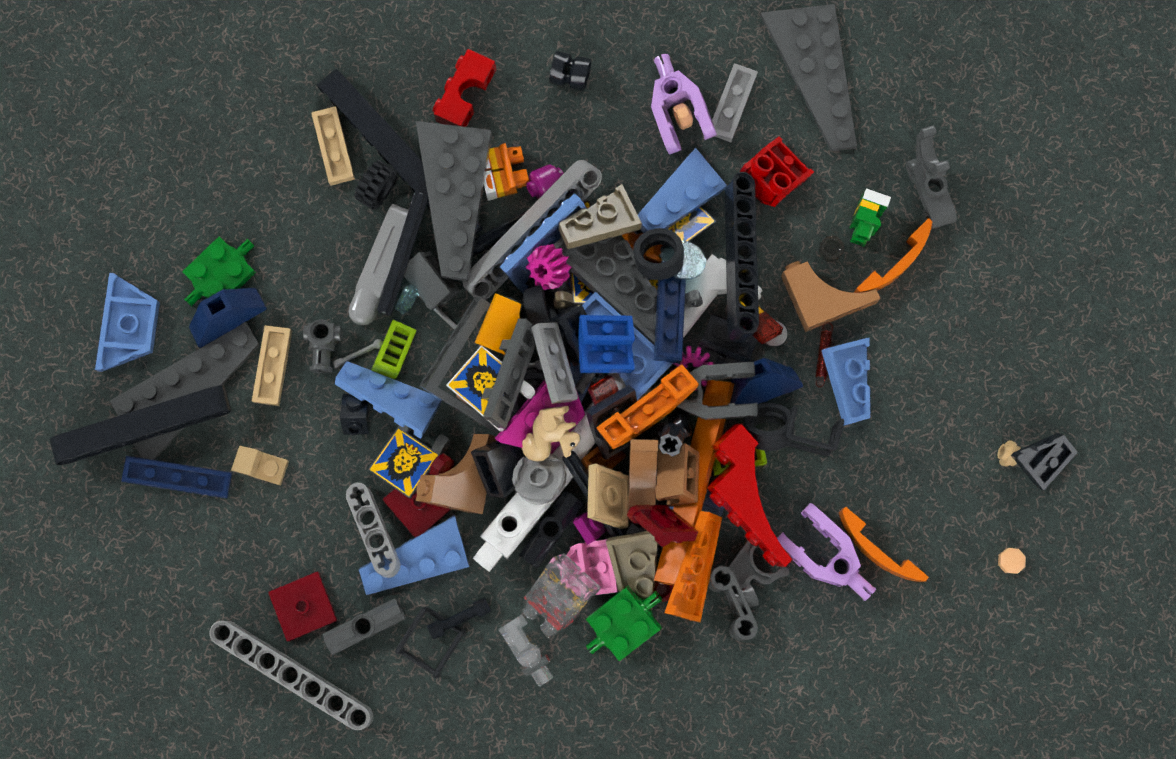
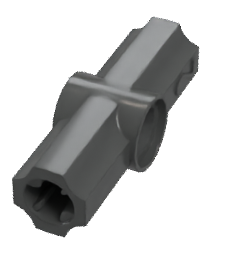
[323,598,406,655]

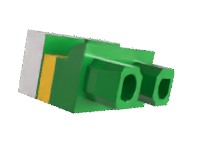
[849,188,891,247]

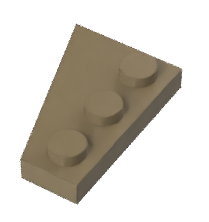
[606,531,658,611]

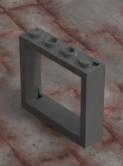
[419,297,543,435]

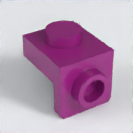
[573,511,607,545]

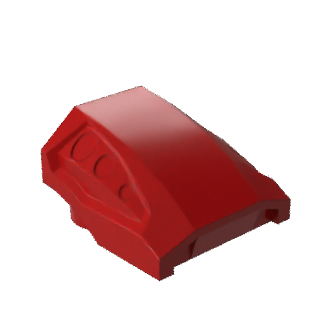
[740,136,814,207]

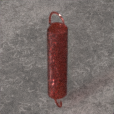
[816,322,833,387]

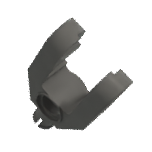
[650,362,758,420]

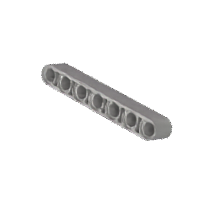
[462,160,602,300]
[209,621,374,730]

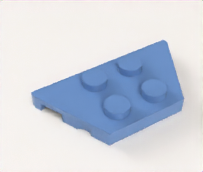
[95,273,160,372]

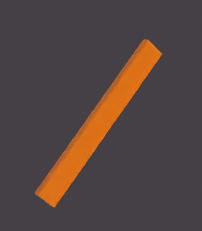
[654,380,734,586]

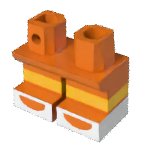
[484,143,529,201]

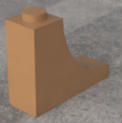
[781,261,880,332]
[416,434,497,514]
[629,439,658,509]

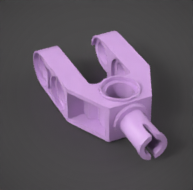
[651,54,717,155]
[777,503,876,601]

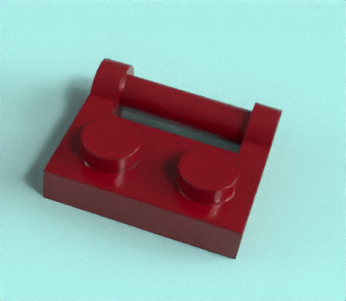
[627,505,698,547]

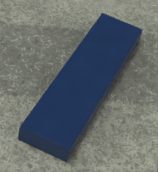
[654,261,687,364]
[121,456,233,498]

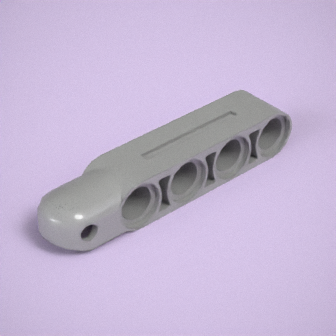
[348,204,409,326]

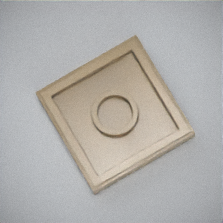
[587,464,629,529]

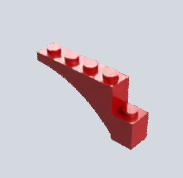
[707,424,793,567]

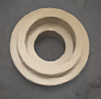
[997,441,1021,467]

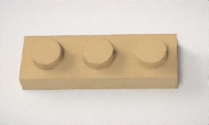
[312,106,355,186]
[252,325,292,406]

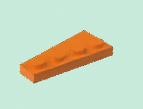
[664,511,722,622]

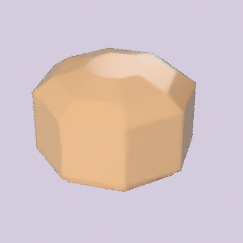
[673,103,693,130]
[998,548,1026,574]

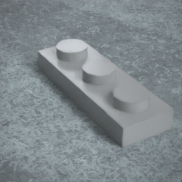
[712,63,758,142]
[531,322,578,404]

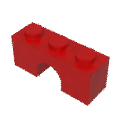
[433,49,497,127]

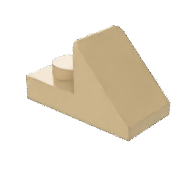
[231,446,289,486]

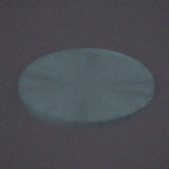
[661,241,706,280]

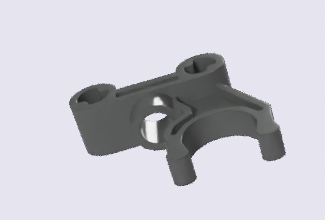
[906,125,957,229]
[708,540,789,642]

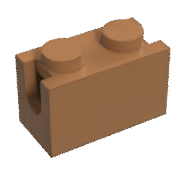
[655,444,699,507]

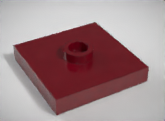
[382,473,452,538]
[268,571,338,642]

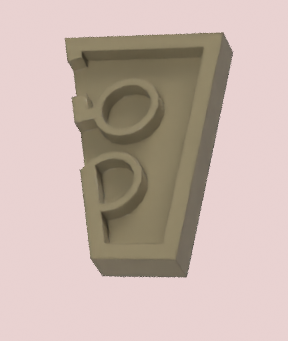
[558,184,642,249]

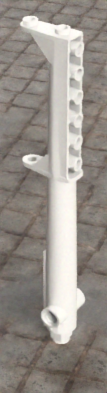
[473,254,762,572]

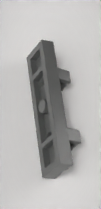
[482,319,536,429]

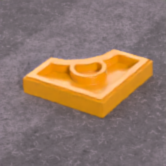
[475,293,521,355]

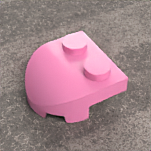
[560,539,619,597]

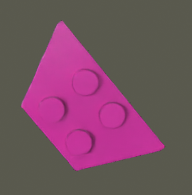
[495,380,585,454]

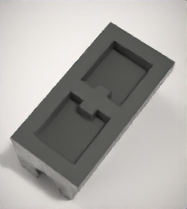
[404,251,461,310]

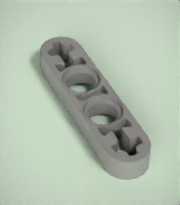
[346,483,401,578]

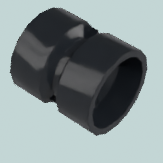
[549,51,592,91]

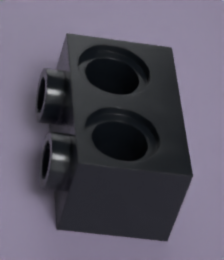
[549,304,587,366]

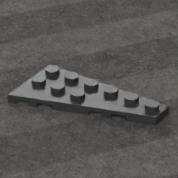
[760,4,857,151]
[416,121,492,281]
[554,235,684,346]
[110,322,260,460]

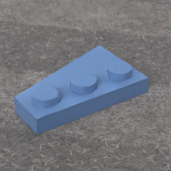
[822,338,870,425]

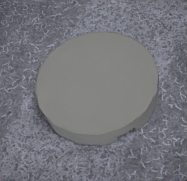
[512,453,567,504]

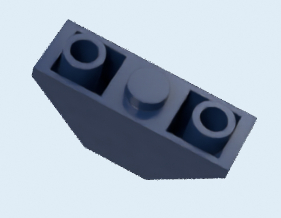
[189,288,267,348]
[730,358,803,404]

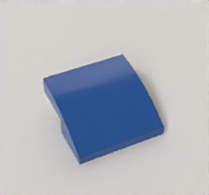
[579,315,635,373]

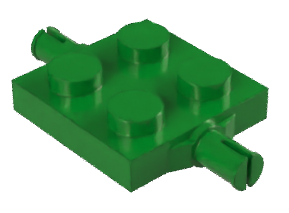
[182,236,256,307]
[586,585,662,661]

